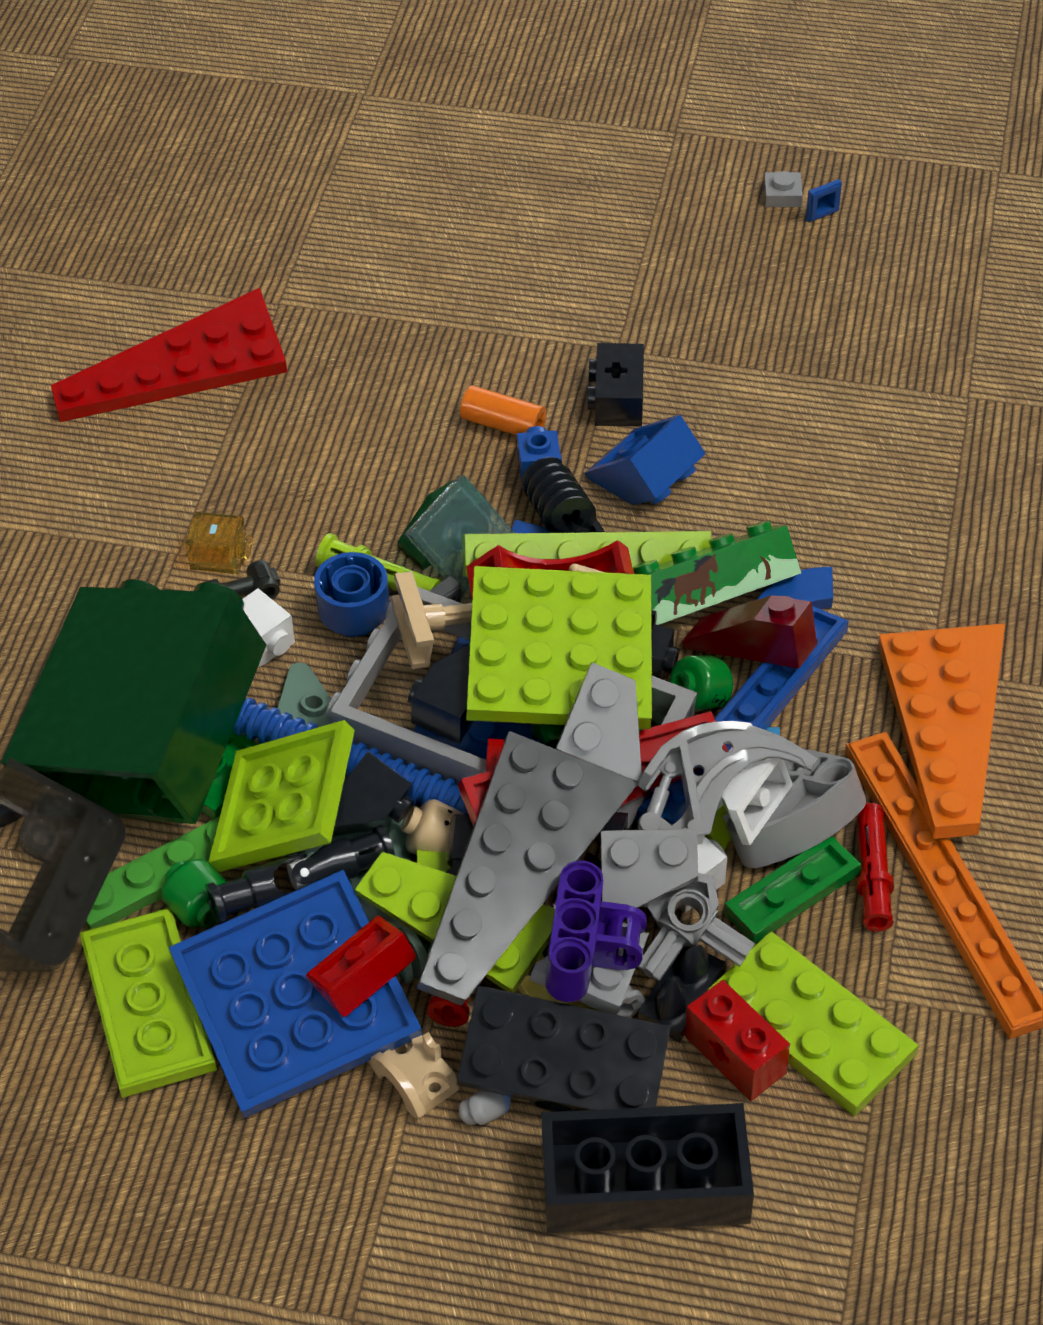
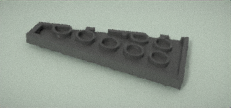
[416,731,638,1006]

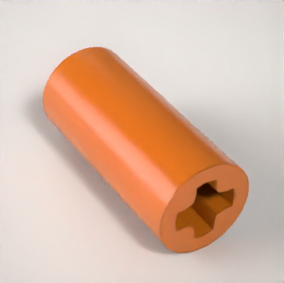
[460,385,547,436]

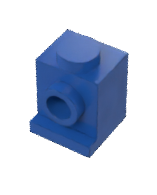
[517,426,562,490]

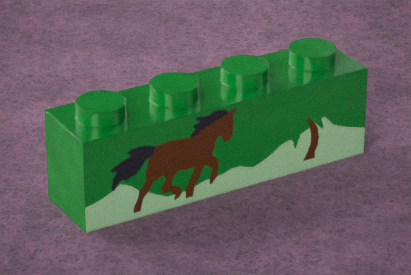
[633,520,801,625]

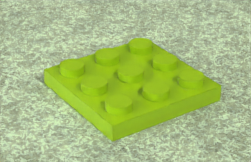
[208,720,355,872]

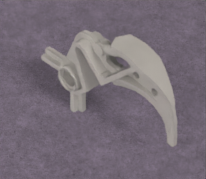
[637,721,818,982]

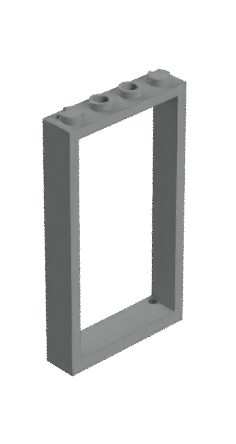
[327,587,697,843]

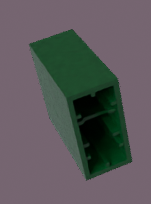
[1,579,267,824]

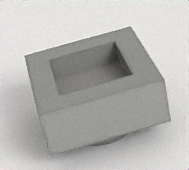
[764,171,803,207]

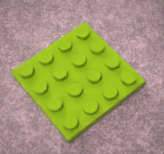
[466,566,652,729]

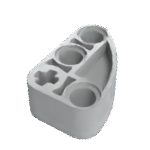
[727,749,866,868]

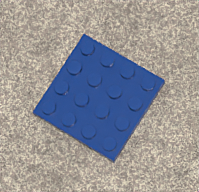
[169,870,423,1118]

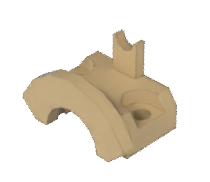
[368,1031,459,1119]

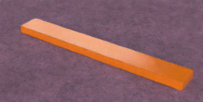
[845,732,1043,1040]

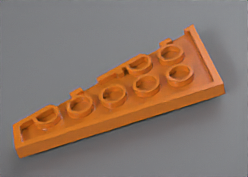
[878,623,1005,839]

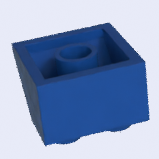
[585,414,706,505]

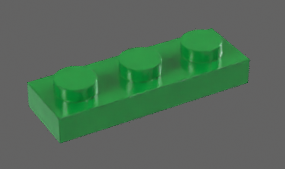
[724,836,861,944]

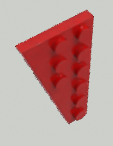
[51,287,287,422]

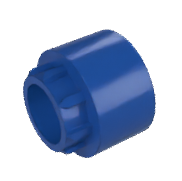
[314,552,390,637]

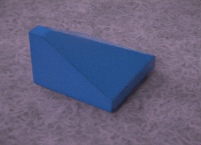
[806,179,842,222]

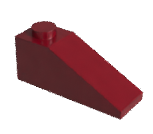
[682,595,817,669]

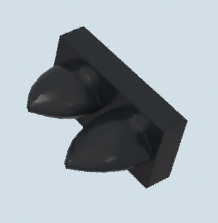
[638,945,726,1043]

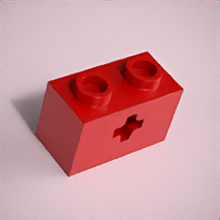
[685,980,790,1102]

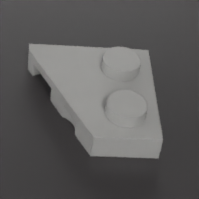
[555,662,642,782]
[601,829,698,908]

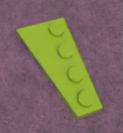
[355,852,555,993]

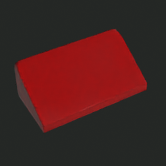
[305,915,416,1017]

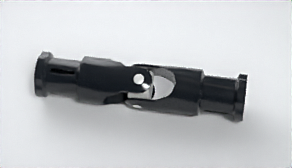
[205,825,395,924]

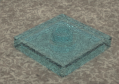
[405,475,515,593]

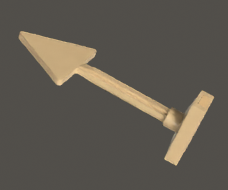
[391,564,606,669]

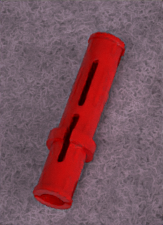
[855,803,894,932]

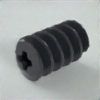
[522,457,596,533]

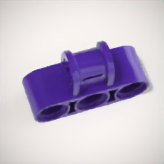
[545,861,647,1002]

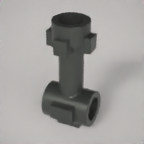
[206,560,281,599]

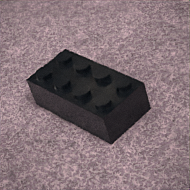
[541,1103,754,1233]

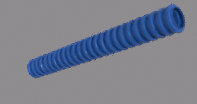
[233,697,469,815]

